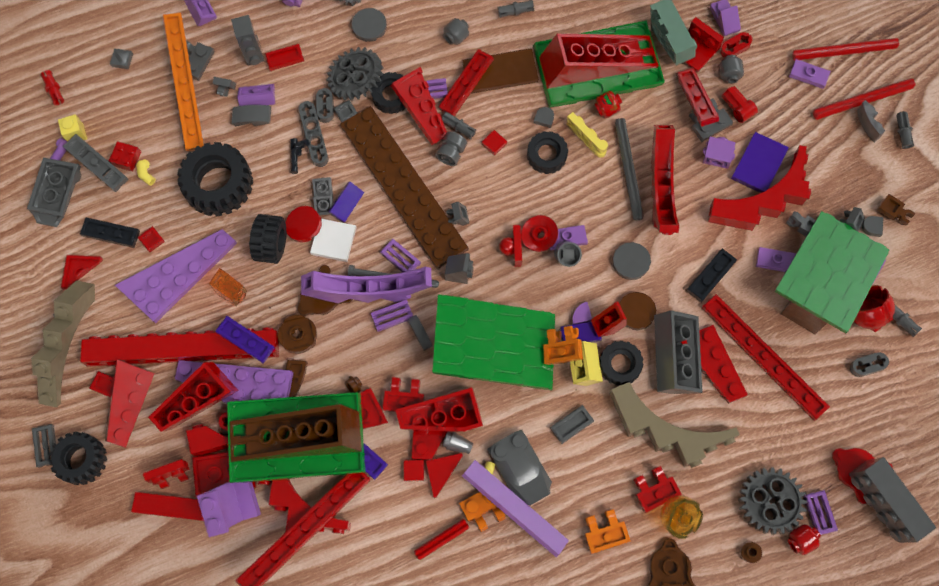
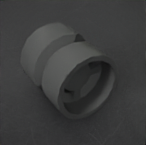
[435,131,468,166]
[554,241,582,267]

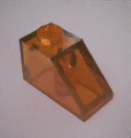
[209,268,247,307]

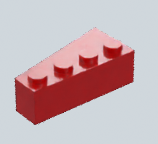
[148,362,239,432]

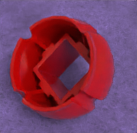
[854,285,895,333]

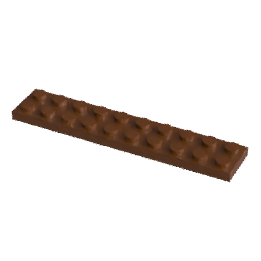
[340,106,469,269]

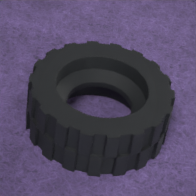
[371,72,406,114]
[527,131,568,174]
[599,341,644,386]

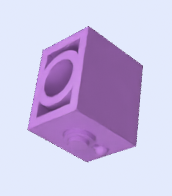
[703,136,736,169]

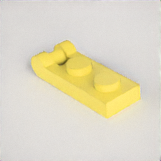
[566,112,608,158]

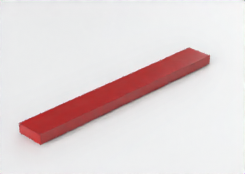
[702,294,830,421]
[236,473,370,586]

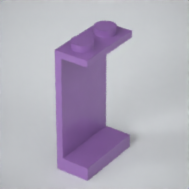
[197,482,261,537]

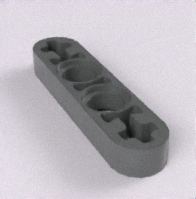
[299,101,329,167]

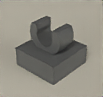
[212,77,236,97]
[446,202,470,226]
[840,207,865,232]

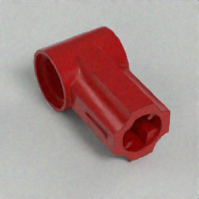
[722,86,758,123]

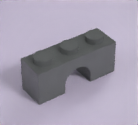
[231,15,265,66]

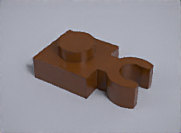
[877,194,915,226]

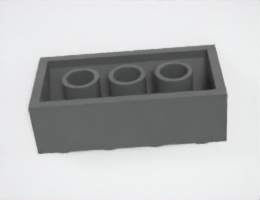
[654,310,703,394]

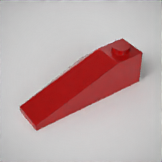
[396,387,483,432]

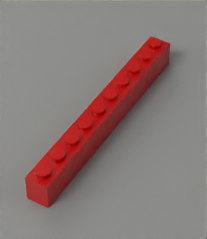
[80,327,279,367]

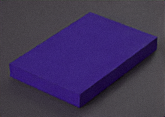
[731,132,789,193]

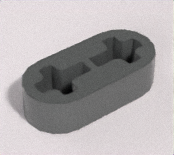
[316,88,334,123]
[408,315,433,351]
[850,352,889,377]

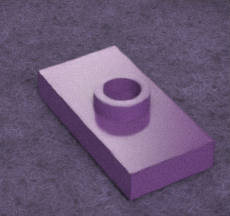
[789,59,831,89]
[550,225,588,250]
[756,247,796,272]

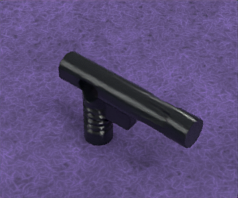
[290,138,310,174]

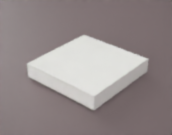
[310,219,356,262]

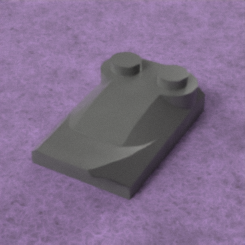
[27,157,81,227]
[487,430,552,506]

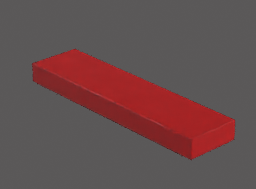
[438,49,494,117]
[676,68,719,127]
[131,492,204,521]

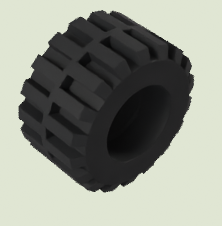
[249,214,287,264]
[49,432,107,485]

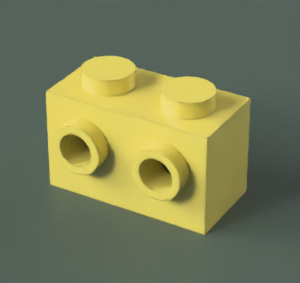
[570,341,603,386]

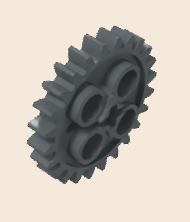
[327,47,384,101]
[738,467,807,535]

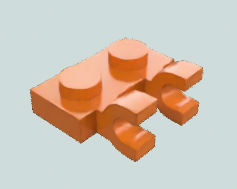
[543,326,583,365]
[459,492,506,532]
[585,509,631,554]

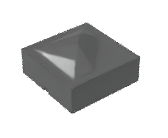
[110,49,133,69]

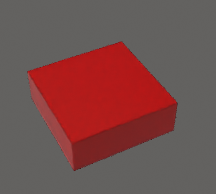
[482,130,507,156]
[138,226,165,253]
[404,460,424,482]

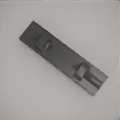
[63,134,129,193]

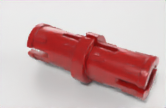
[41,70,65,105]

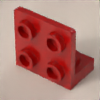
[684,17,724,72]

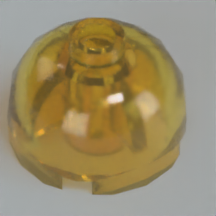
[660,496,703,539]

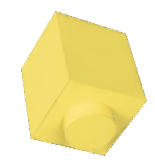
[58,114,87,142]

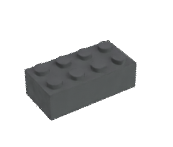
[849,457,937,543]

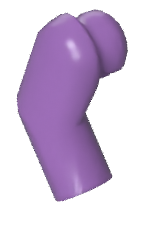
[50,138,67,160]

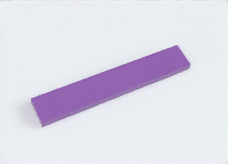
[462,460,569,557]

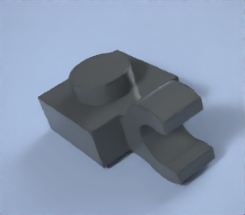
[786,211,816,237]

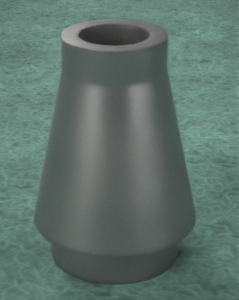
[442,431,473,454]

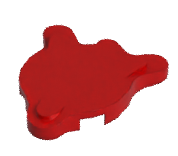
[832,448,893,504]

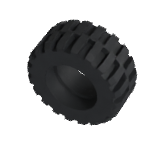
[177,142,253,216]

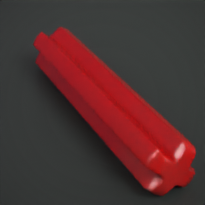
[414,519,469,560]

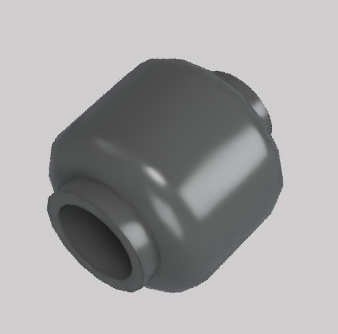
[443,18,469,45]
[719,55,744,84]

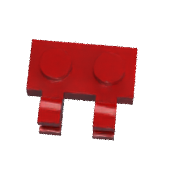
[383,377,425,412]
[143,459,190,489]
[633,466,682,513]

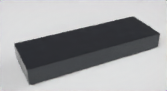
[80,217,140,248]
[687,248,737,303]

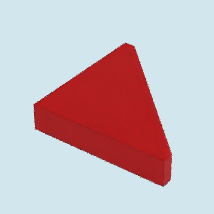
[61,255,103,290]
[426,453,463,498]

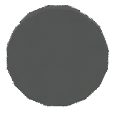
[352,8,387,42]
[612,242,651,280]

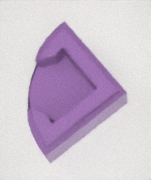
[572,302,592,325]

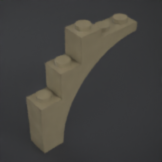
[31,280,95,407]
[609,382,740,468]

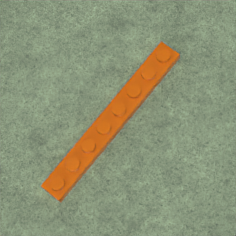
[163,13,204,152]

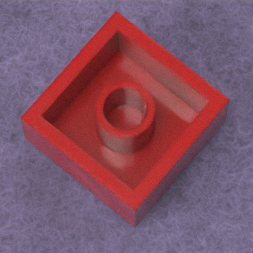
[109,141,141,172]

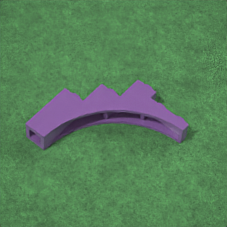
[301,266,432,303]

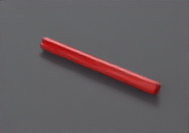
[792,38,899,61]
[812,78,916,120]

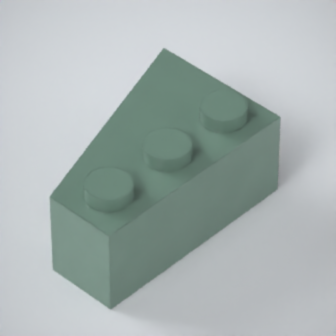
[650,0,697,65]

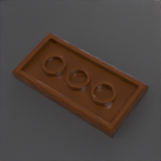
[462,48,539,94]

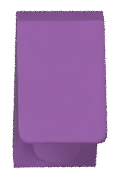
[709,0,741,36]

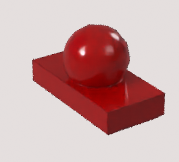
[499,225,522,267]

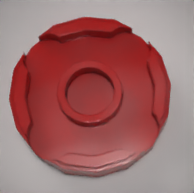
[285,206,322,243]

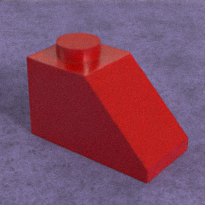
[591,302,627,337]
[186,425,229,457]

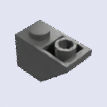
[445,253,474,284]

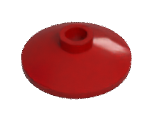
[521,215,558,252]

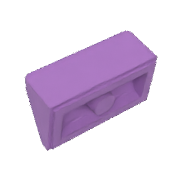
[184,0,217,26]
[237,84,275,106]

